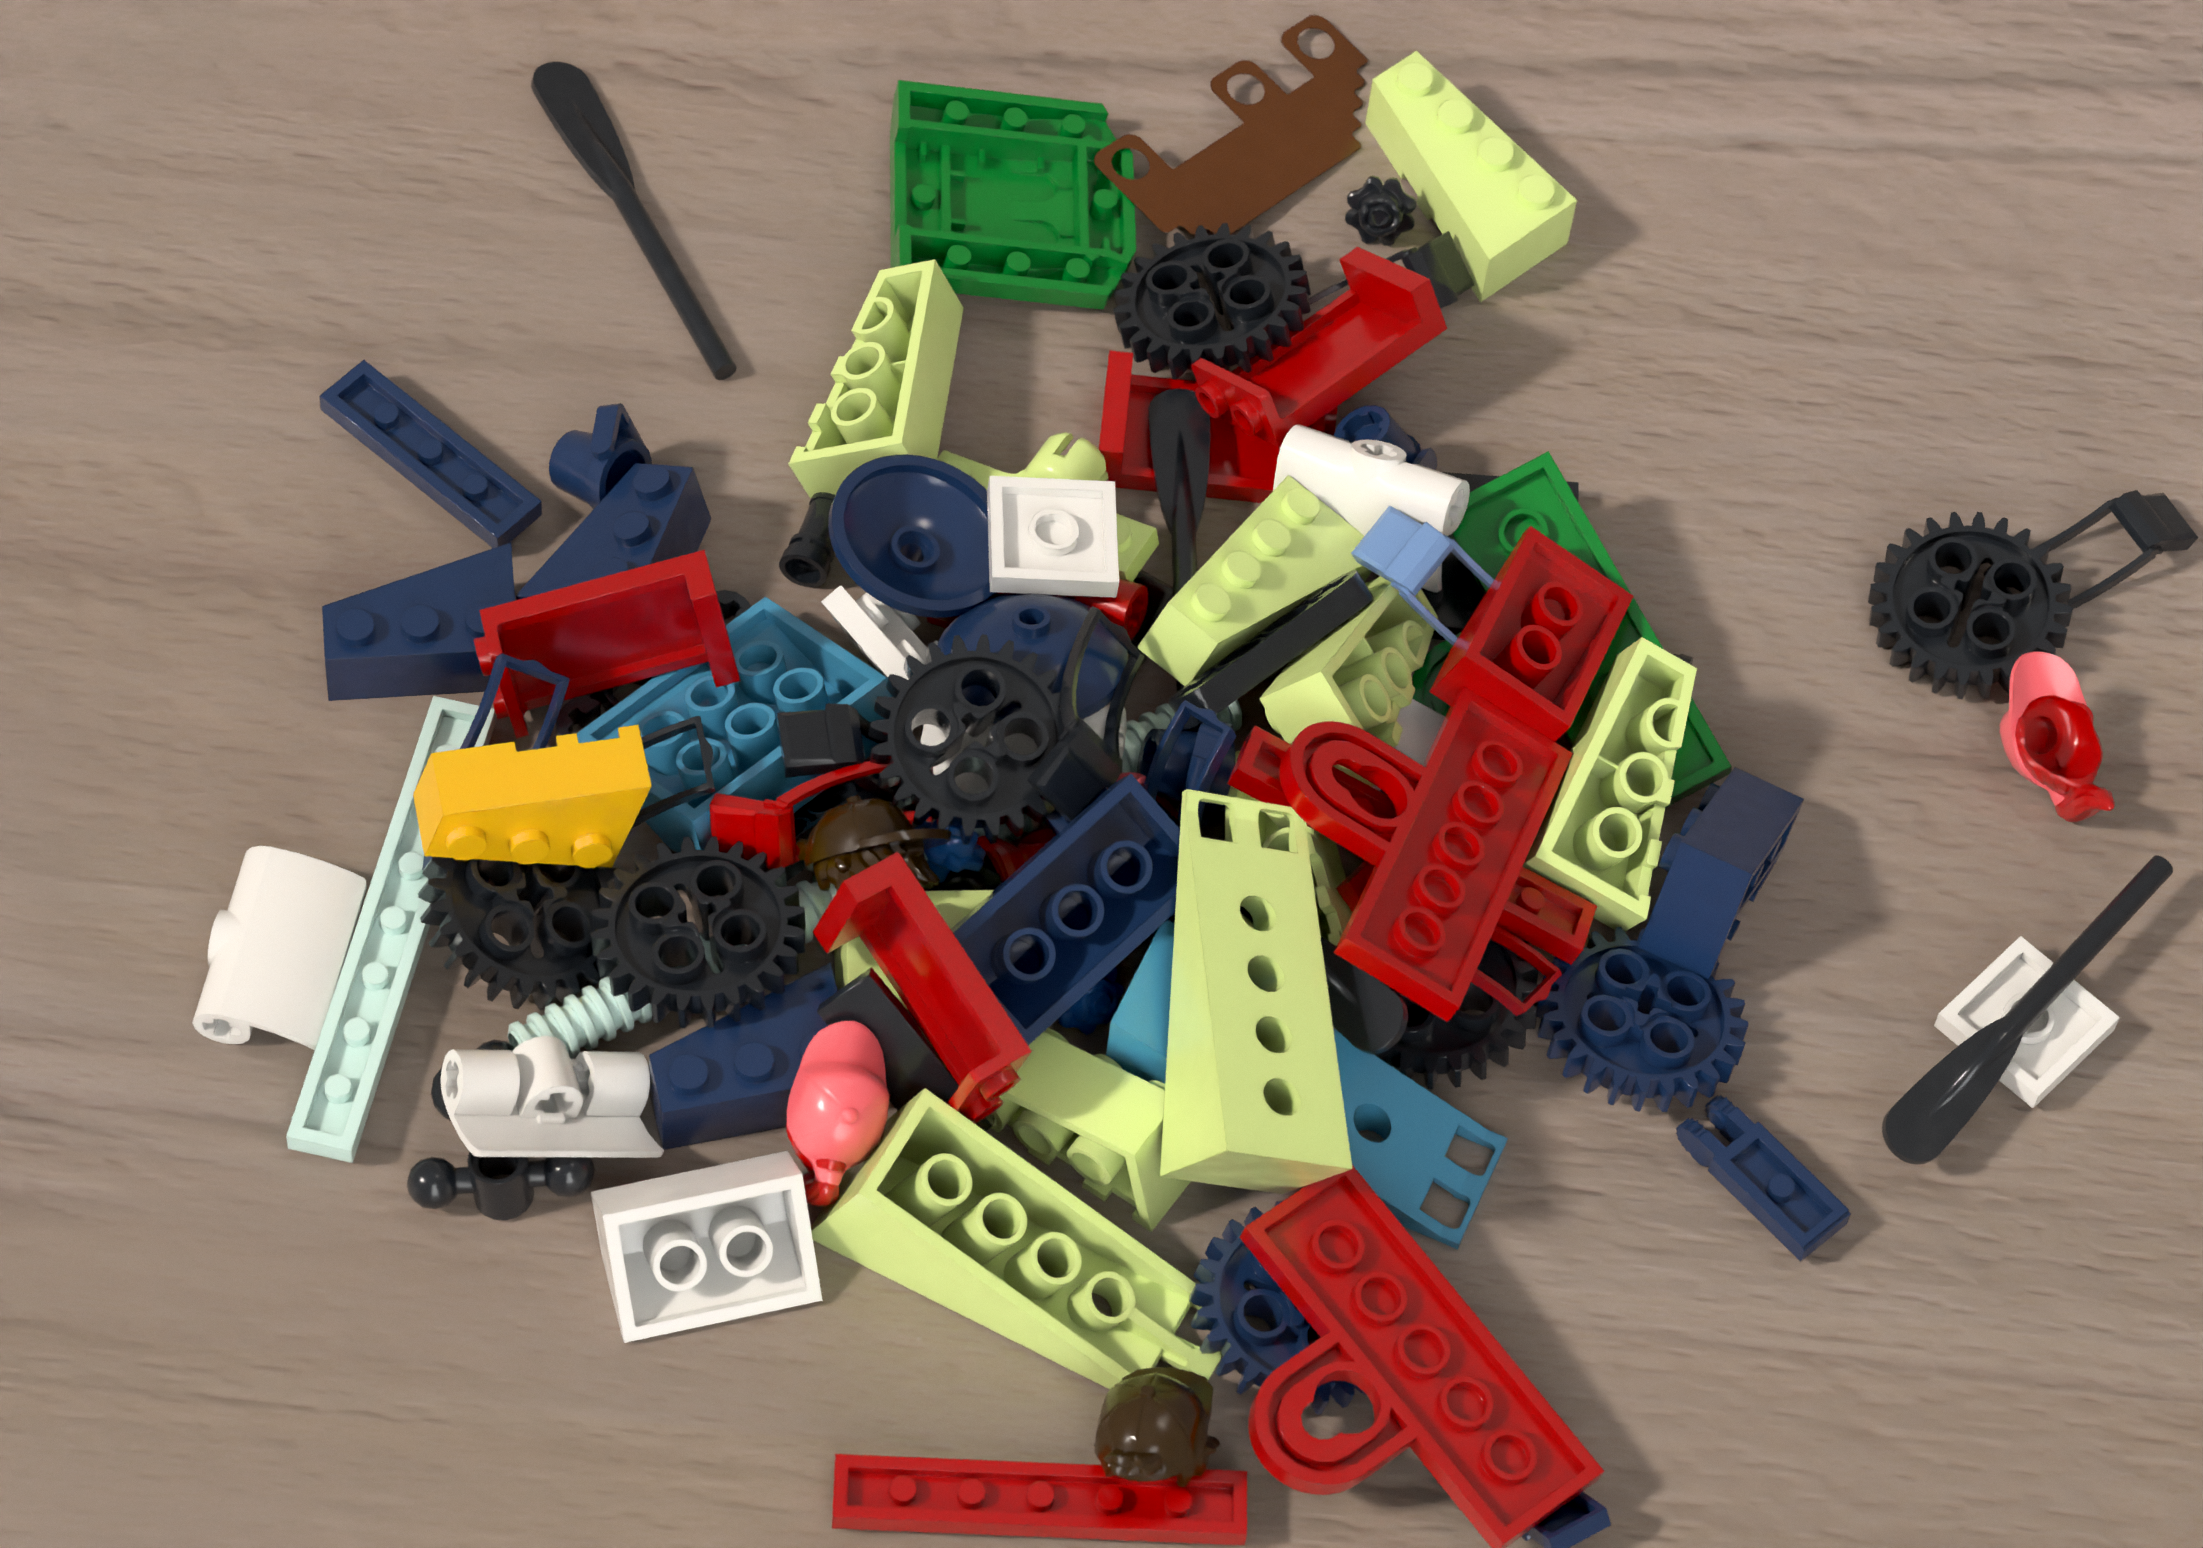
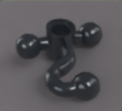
[407,1040,595,1220]

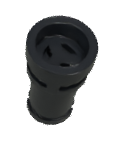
[779,492,835,588]

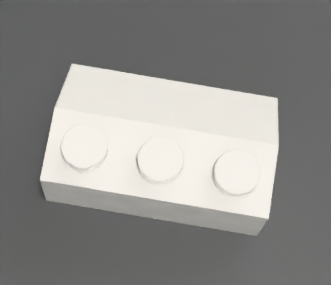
[591,1151,823,1343]

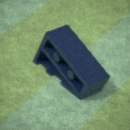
[515,463,711,600]
[1638,767,1804,980]

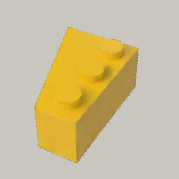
[413,725,652,868]

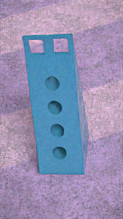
[1106,919,1508,1249]

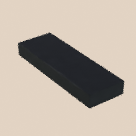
[817,967,995,1132]

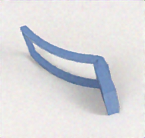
[1351,505,1494,646]

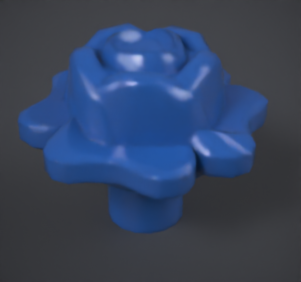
[914,819,986,883]
[1058,967,1123,1035]

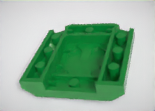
[890,80,1136,310]

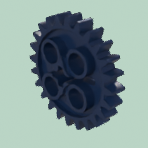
[1536,927,1748,1112]
[1189,1201,1367,1414]

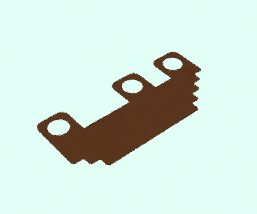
[1094,15,1367,235]

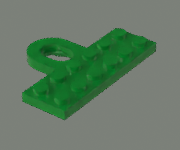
[1412,451,1732,808]

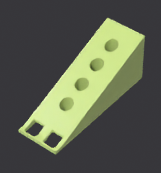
[1160,789,1352,1194]
[811,1088,1223,1389]

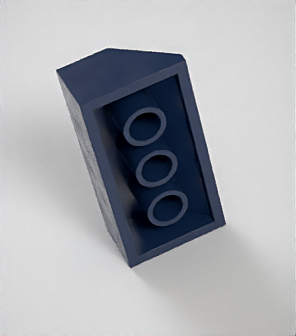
[951,774,1180,1045]

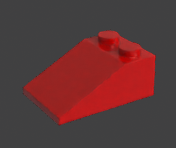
[1430,526,1633,742]

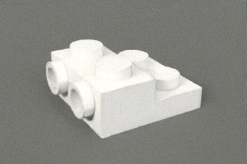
[821,585,938,680]

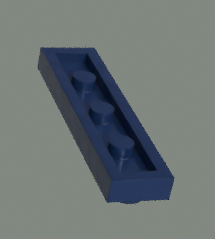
[320,360,542,548]

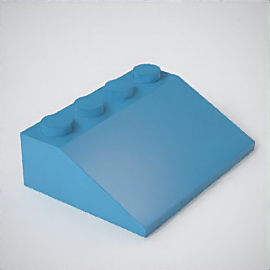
[577,597,892,853]

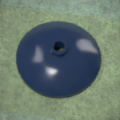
[828,455,997,618]
[937,593,1128,724]

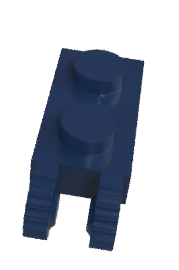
[1676,1095,1851,1262]

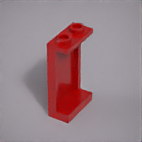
[1191,246,1447,447]
[1098,350,1338,503]
[474,550,740,739]
[813,852,1032,1124]

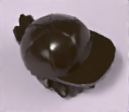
[797,796,951,891]
[1094,1367,1220,1487]

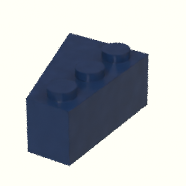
[322,542,515,701]
[649,962,838,1150]

